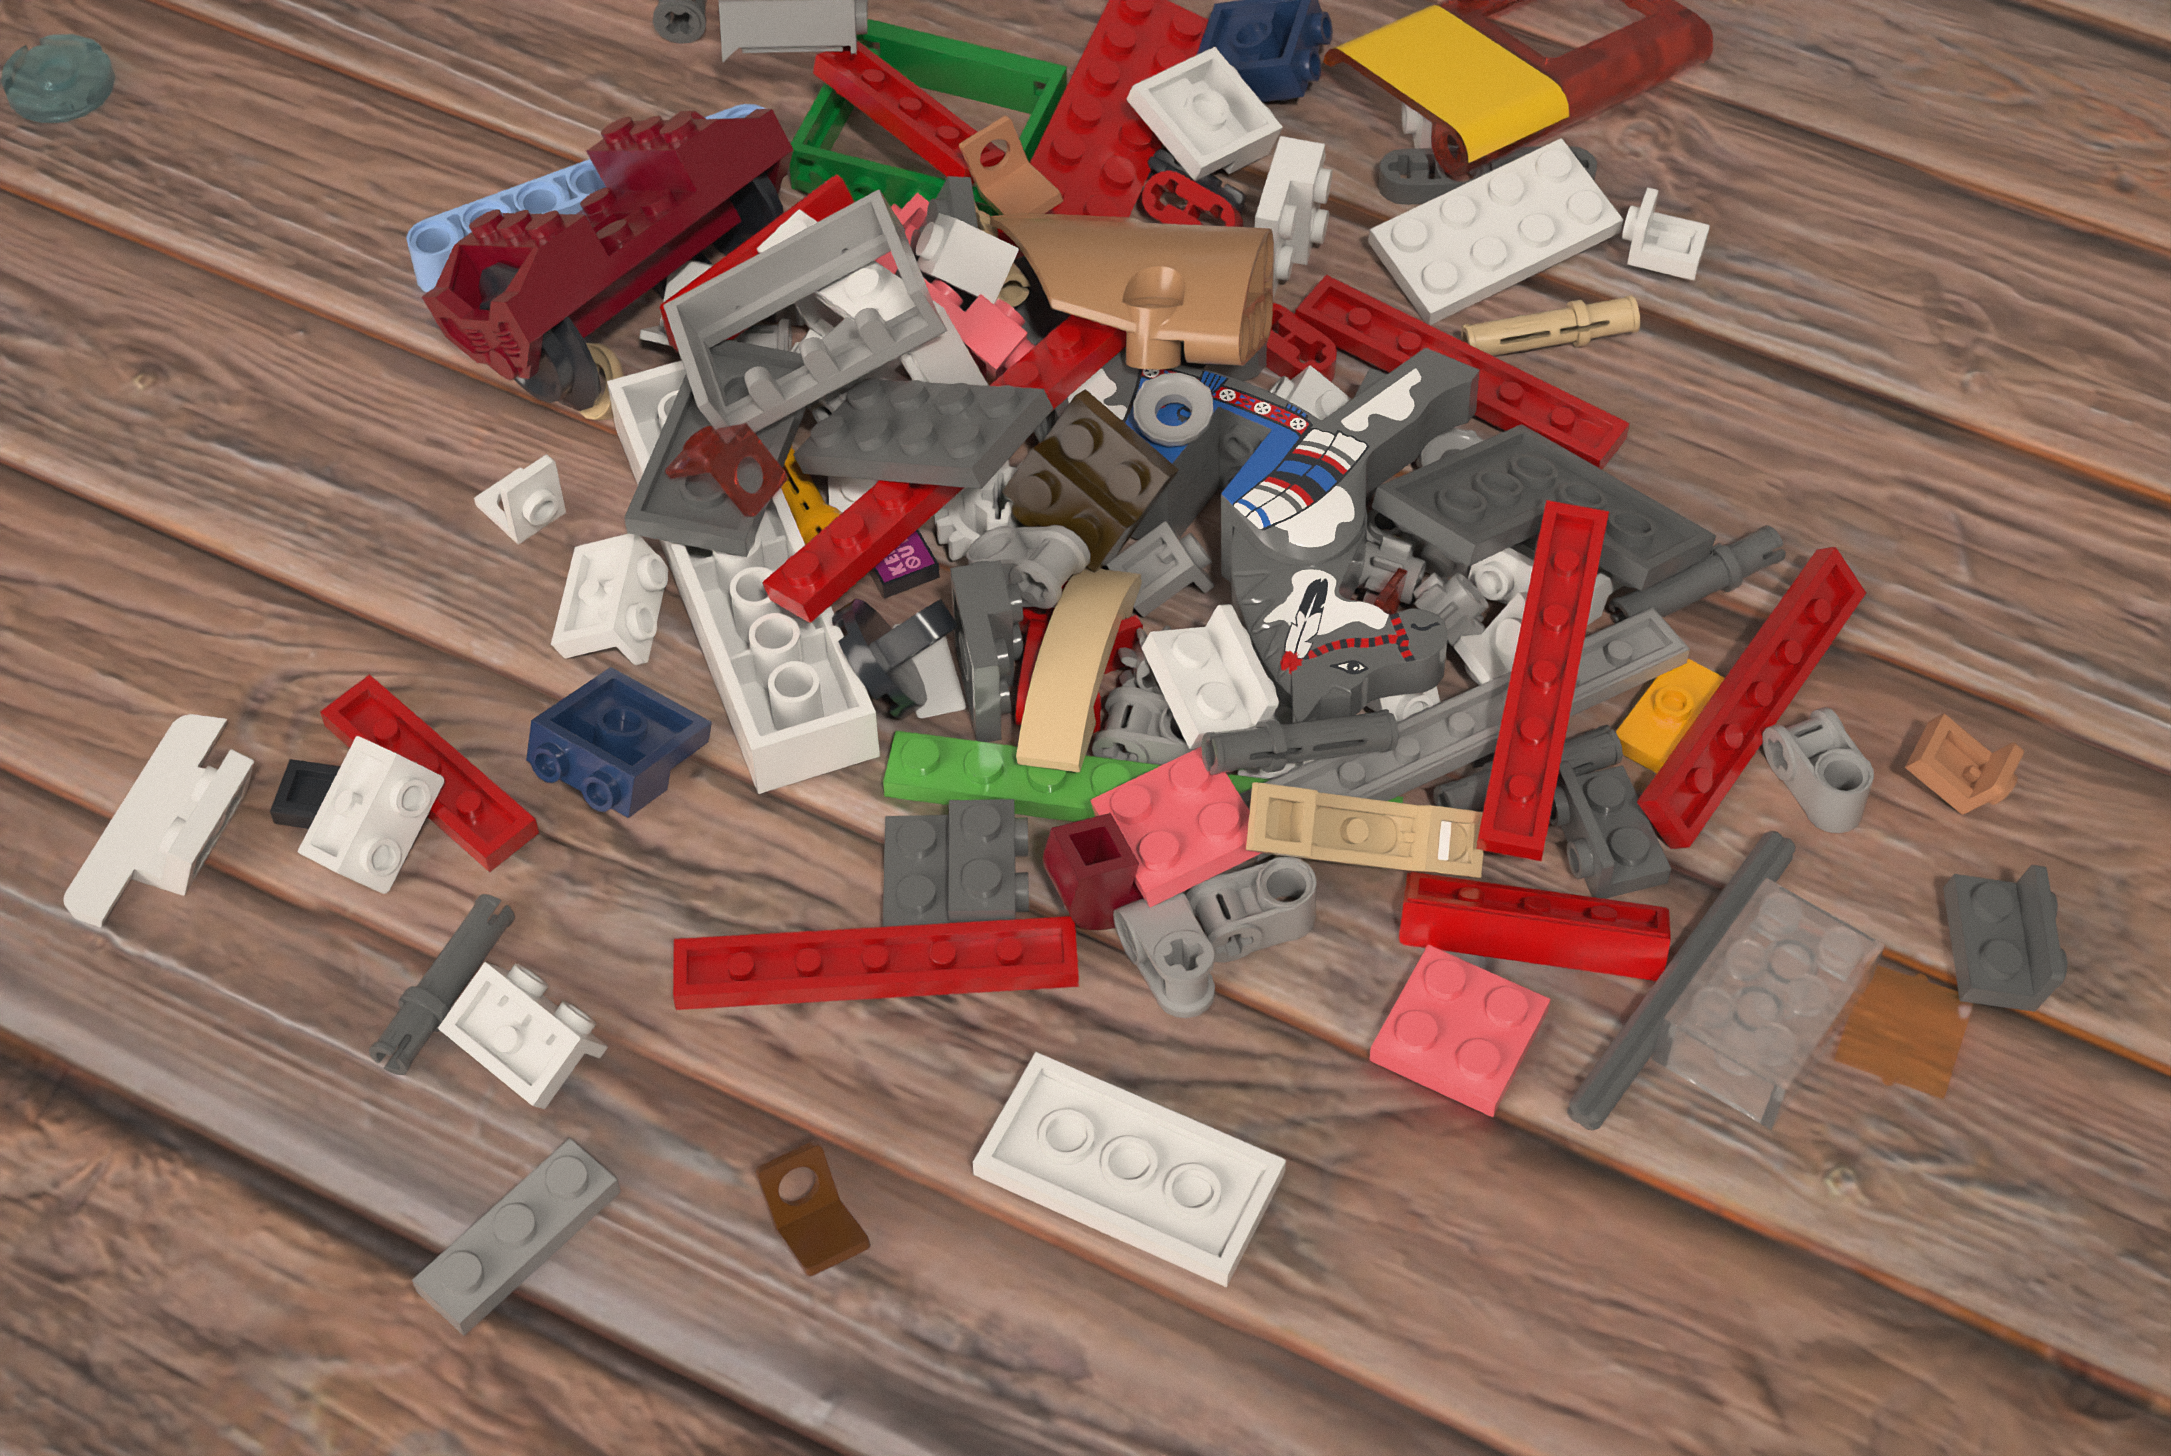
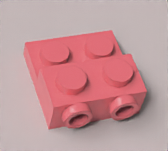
[924,278,1035,386]

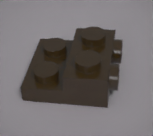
[1002,389,1179,573]

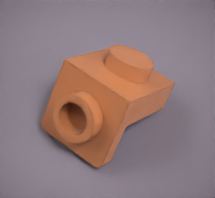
[1905,713,2024,815]

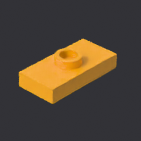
[1616,658,1725,773]

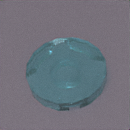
[1,34,115,123]

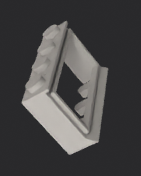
[719,0,868,62]
[663,190,947,446]

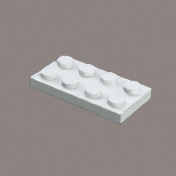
[1368,138,1624,325]
[973,1052,1286,1287]

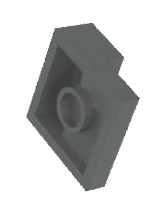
[950,560,1024,742]
[883,799,1029,927]

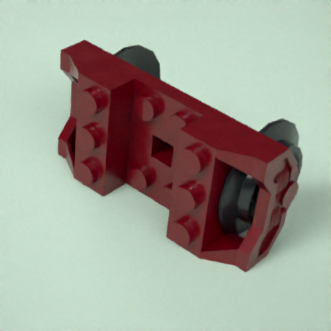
[422,109,793,411]

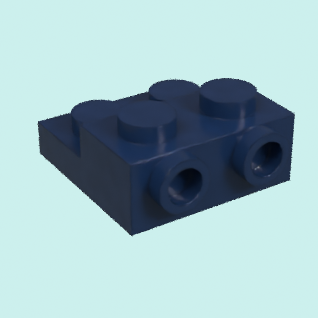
[1197,0,1333,102]
[526,667,712,818]

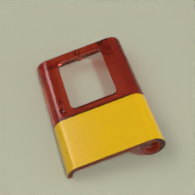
[1323,0,1713,177]

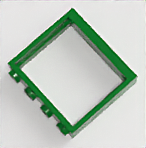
[789,18,1067,229]

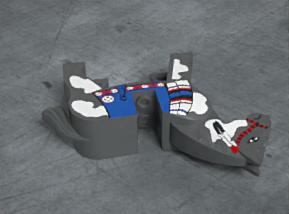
[1034,339,1480,723]

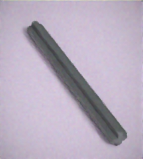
[1567,831,1796,1131]

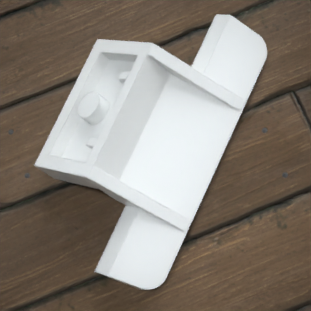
[64,714,254,928]

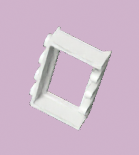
[757,210,988,386]

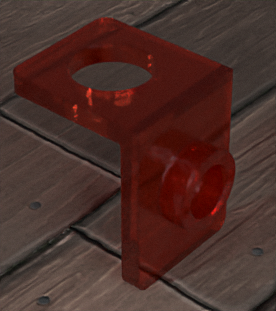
[665,423,787,517]

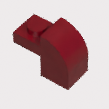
[1043,813,1144,930]

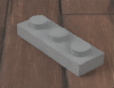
[412,1138,621,1336]

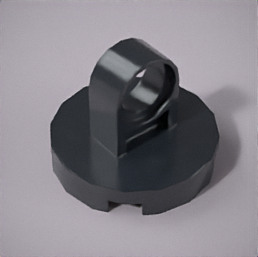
[832,598,958,719]

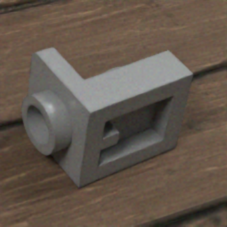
[1106,521,1215,617]

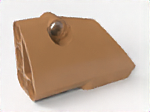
[990,213,1274,369]

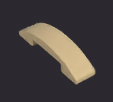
[1016,567,1142,772]
[1246,783,1484,878]

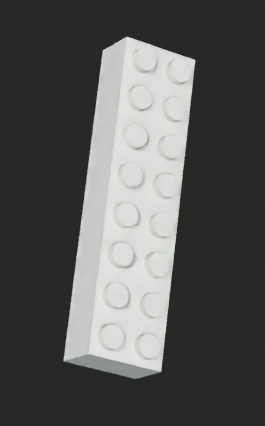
[607,360,880,794]

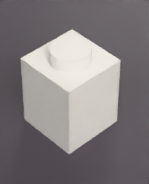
[916,213,1019,304]

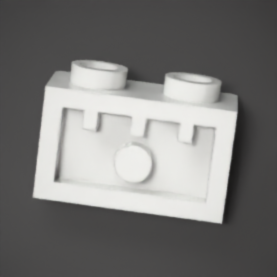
[551,534,668,665]
[1142,604,1279,749]
[297,736,444,894]
[438,962,608,1109]

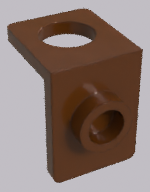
[755,1141,871,1276]

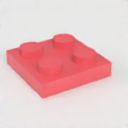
[1090,747,1261,908]
[1369,945,1551,1117]

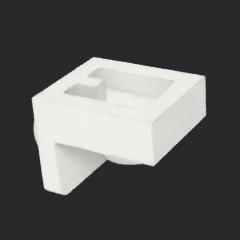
[1454,592,1528,685]

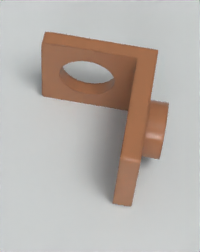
[959,115,1063,215]

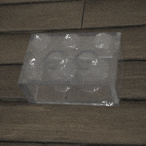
[1652,878,1886,1130]

